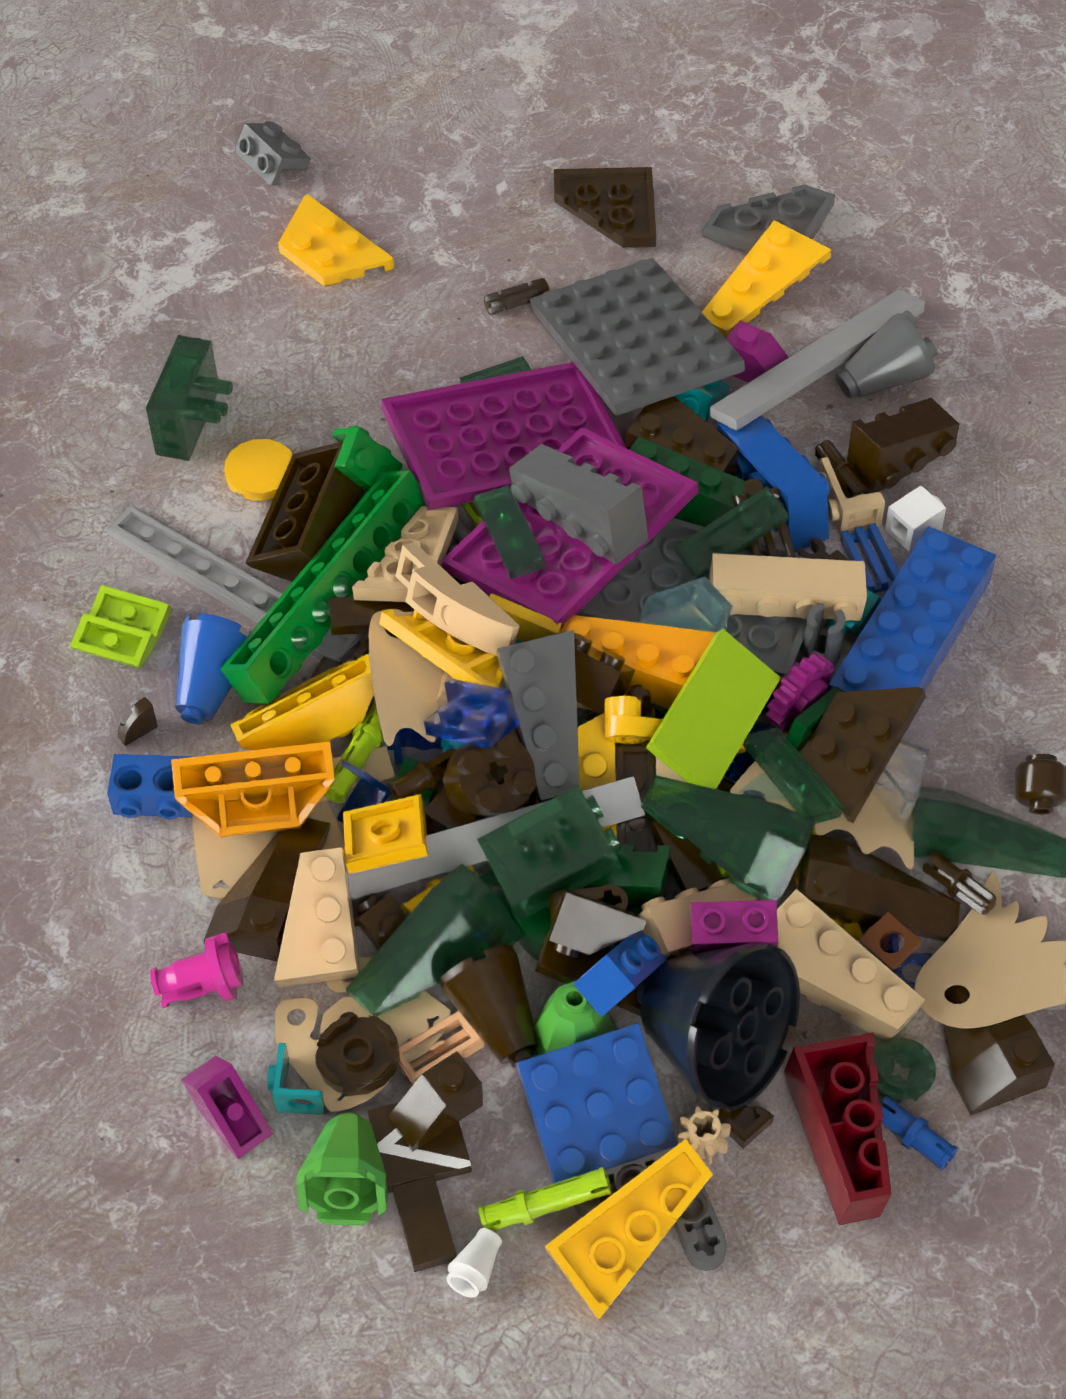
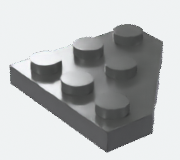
[703,185,835,253]

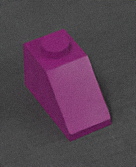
[726,320,789,383]
[181,1055,273,1159]

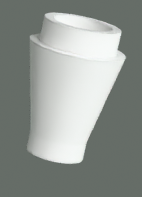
[446,1228,502,1297]

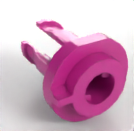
[150,932,244,1008]

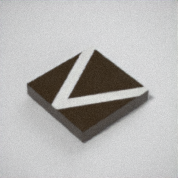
[367,1102,472,1193]

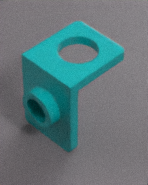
[267,1043,325,1115]

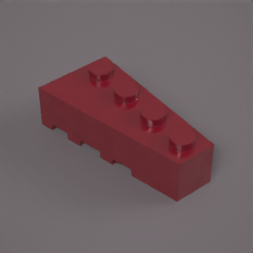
[784,1032,892,1225]

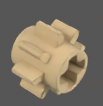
[677,1107,731,1164]

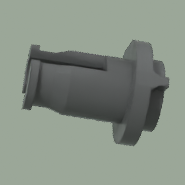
[796,603,851,677]

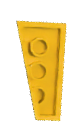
[702,220,831,338]
[545,1139,713,1321]

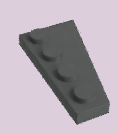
[496,630,580,803]

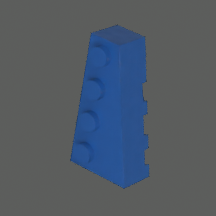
[717,415,830,553]

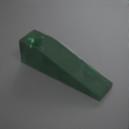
[641,775,816,906]
[911,786,1066,878]
[346,863,523,1017]

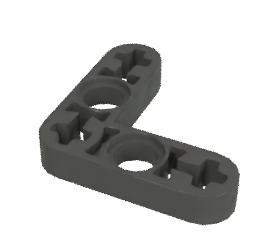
[574,1148,727,1271]

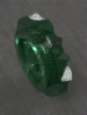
[873,1038,936,1103]

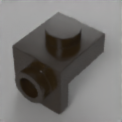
[354,893,419,958]

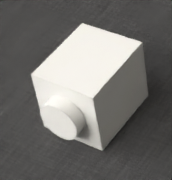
[885,486,946,552]

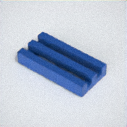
[840,523,899,593]

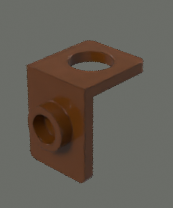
[859,912,921,970]

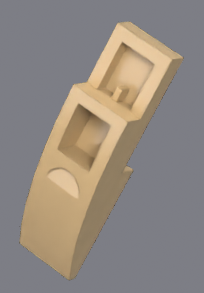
[395,542,520,656]

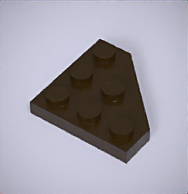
[554,167,656,248]

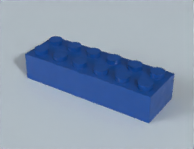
[828,526,996,692]

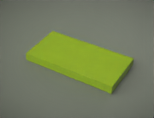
[646,629,781,797]

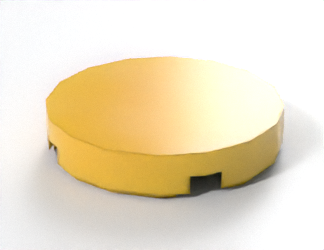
[224,439,292,501]

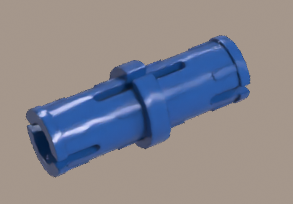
[881,1096,958,1171]

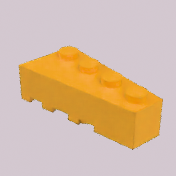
[559,615,716,709]

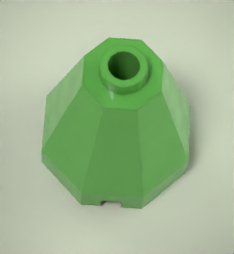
[534,981,618,1056]
[296,1113,388,1225]

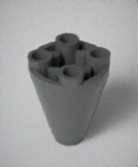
[836,310,937,399]

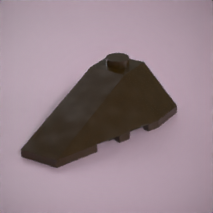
[203,818,331,962]
[798,833,961,942]
[944,985,1055,1115]

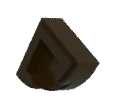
[118,696,158,746]
[718,1106,774,1149]

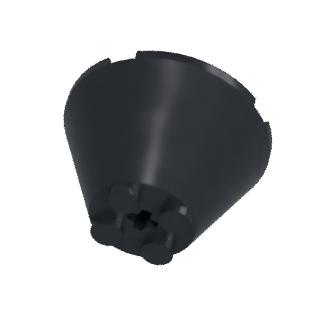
[637,942,800,1111]

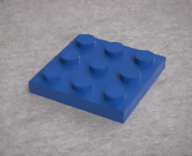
[515,1023,678,1184]

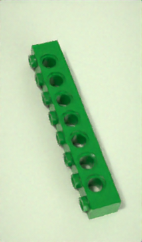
[220,470,426,704]

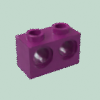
[691,900,778,954]

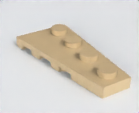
[352,506,459,603]

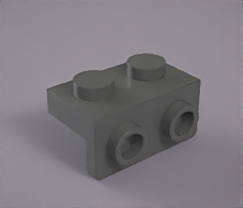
[235,121,311,185]

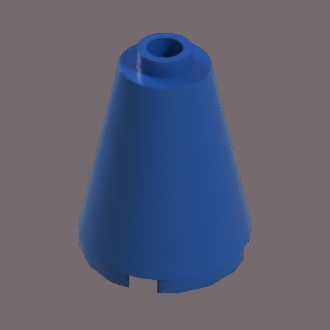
[175,613,251,725]

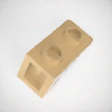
[818,457,885,534]

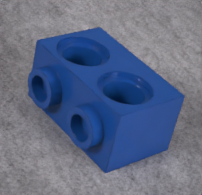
[107,754,192,819]
[573,930,667,1017]

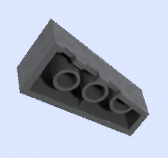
[509,444,649,565]

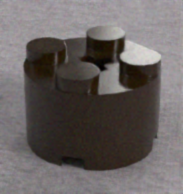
[443,733,537,819]

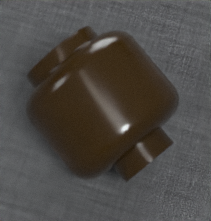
[1015,754,1066,815]

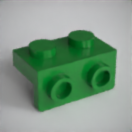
[332,426,403,492]

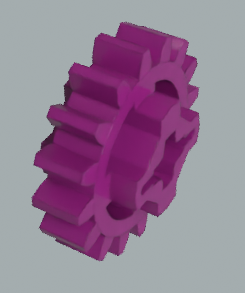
[766,653,835,732]

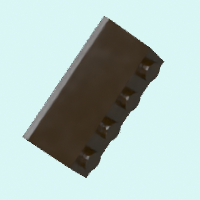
[245,441,364,582]

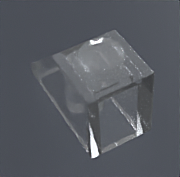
[872,740,930,827]

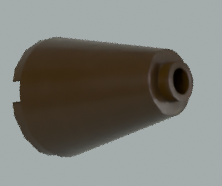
[440,945,539,1068]

